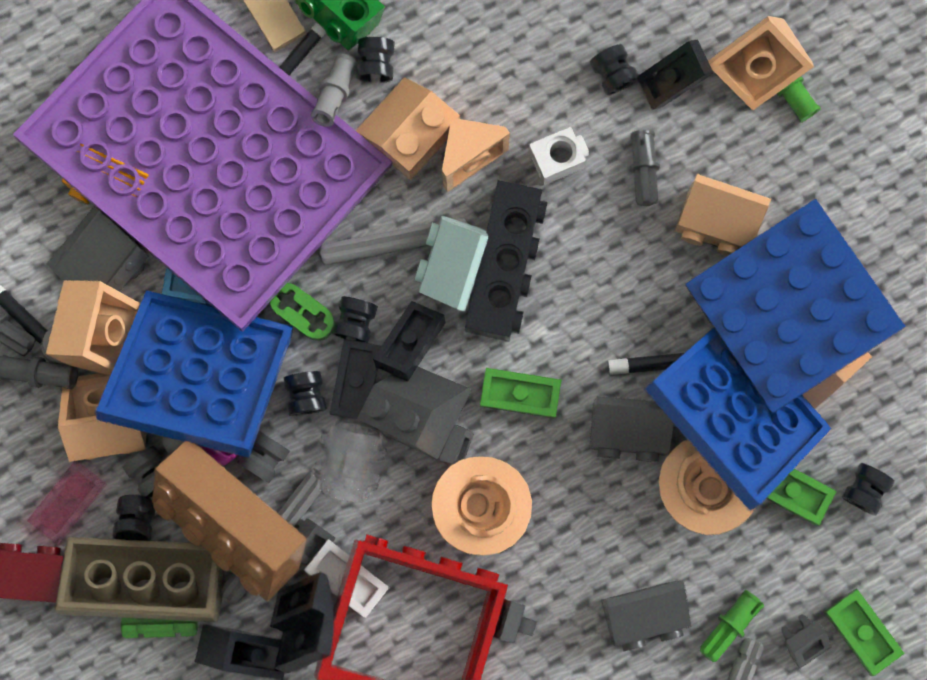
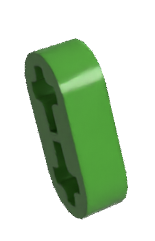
[270,283,335,341]

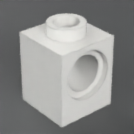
[528,127,589,186]

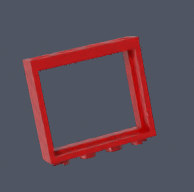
[314,534,508,680]

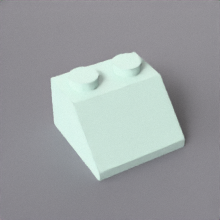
[414,216,488,311]

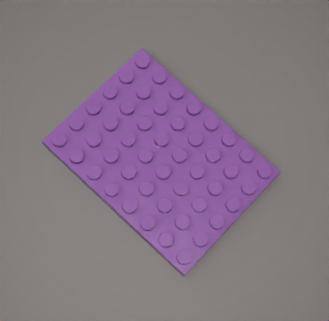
[13,0,393,332]

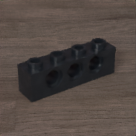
[465,180,548,342]

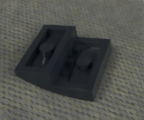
[270,572,334,674]

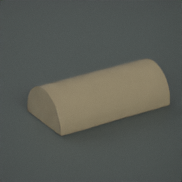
[55,537,224,622]

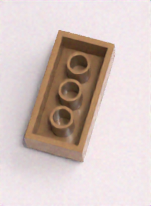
[152,441,307,602]

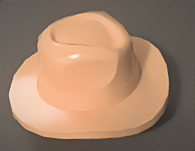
[658,439,755,535]
[431,456,532,555]

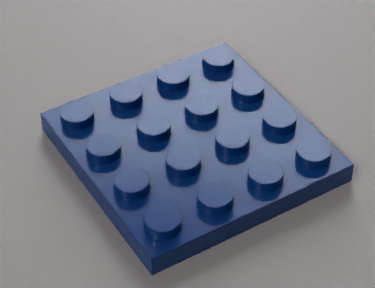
[685,199,906,414]
[96,290,293,458]
[644,328,832,511]

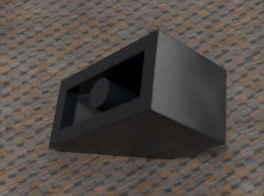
[194,624,285,680]

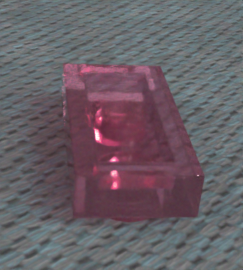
[27,461,107,545]

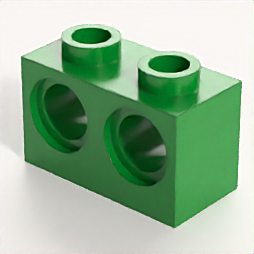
[295,0,385,51]

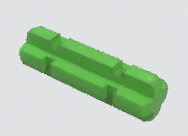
[121,618,198,638]

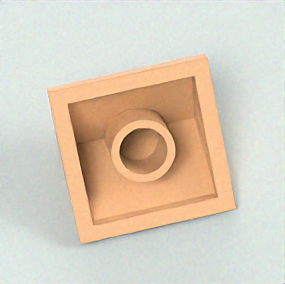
[708,16,814,110]
[442,118,510,192]

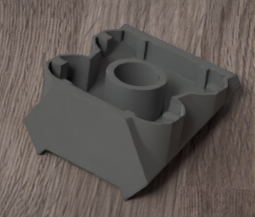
[47,206,149,292]

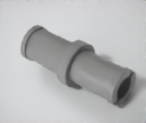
[311,54,358,127]

